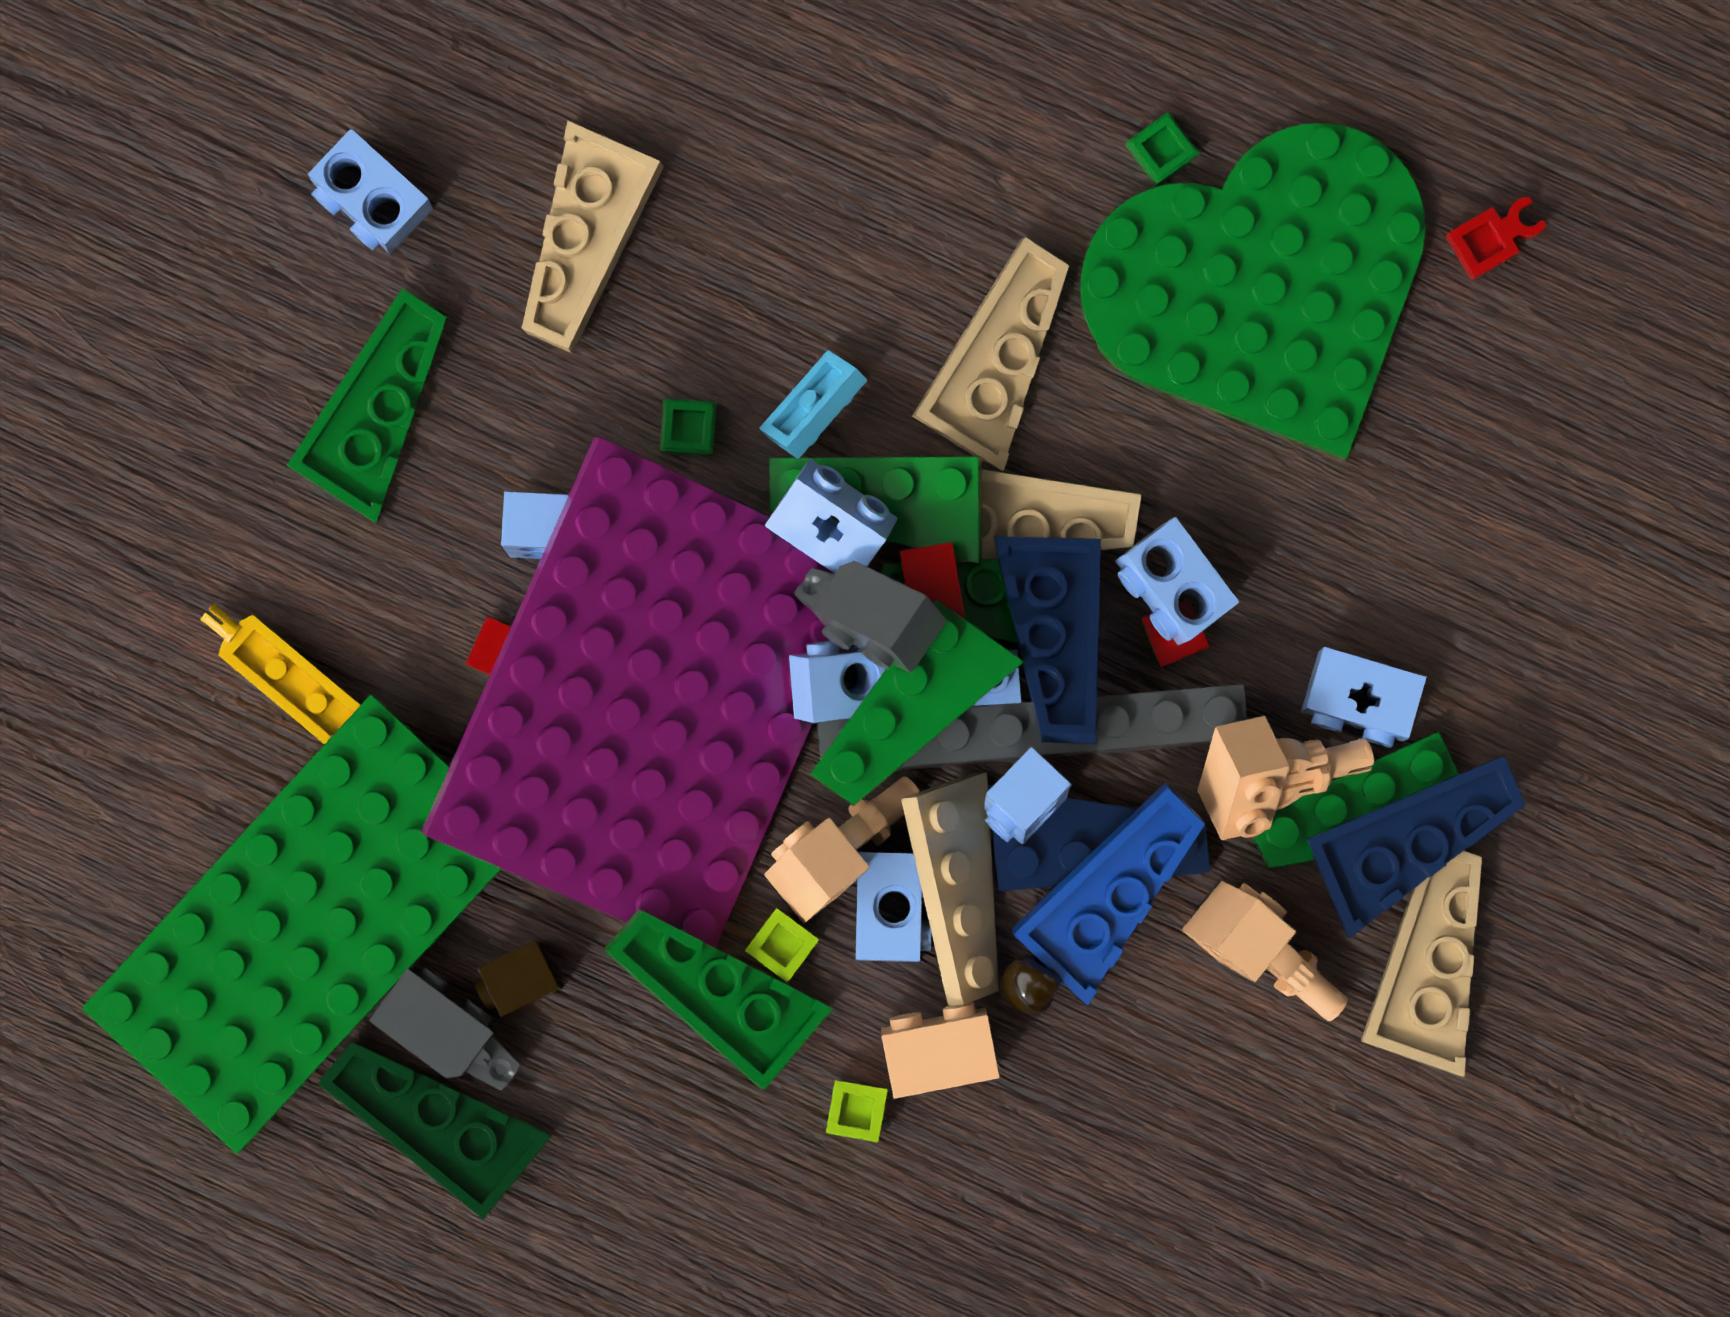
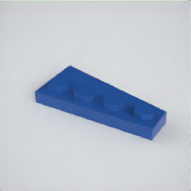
[1012,782,1205,1006]

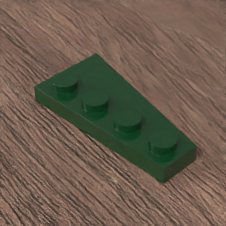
[317,1042,553,1220]

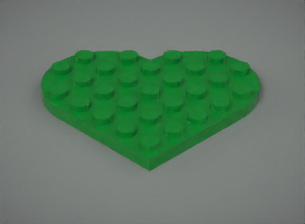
[1080,123,1425,461]

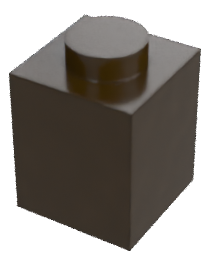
[475,940,562,1017]

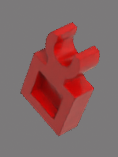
[1445,197,1547,281]

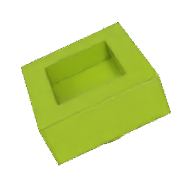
[745,908,819,983]
[826,1080,888,1142]

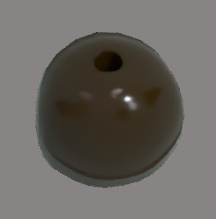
[1000,955,1061,1015]

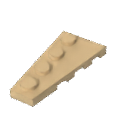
[522,121,664,354]
[912,237,1069,472]
[955,469,1141,562]
[901,772,999,1006]
[1361,851,1482,1077]

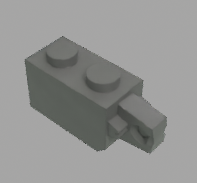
[794,561,947,674]
[369,967,522,1091]

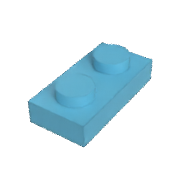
[759,350,868,459]

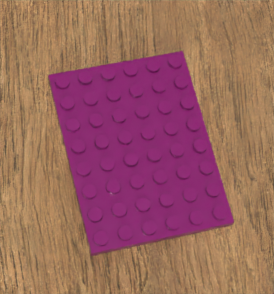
[421,437,879,948]

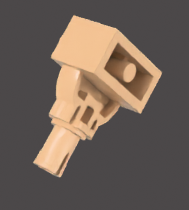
[1197,716,1374,841]
[764,776,920,924]
[1182,881,1348,1021]

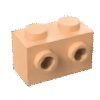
[881,1002,1000,1099]

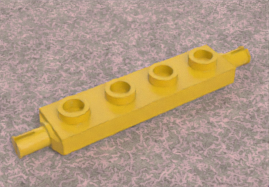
[201,603,360,744]

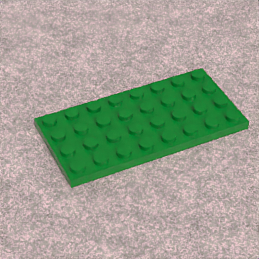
[81,694,502,1154]

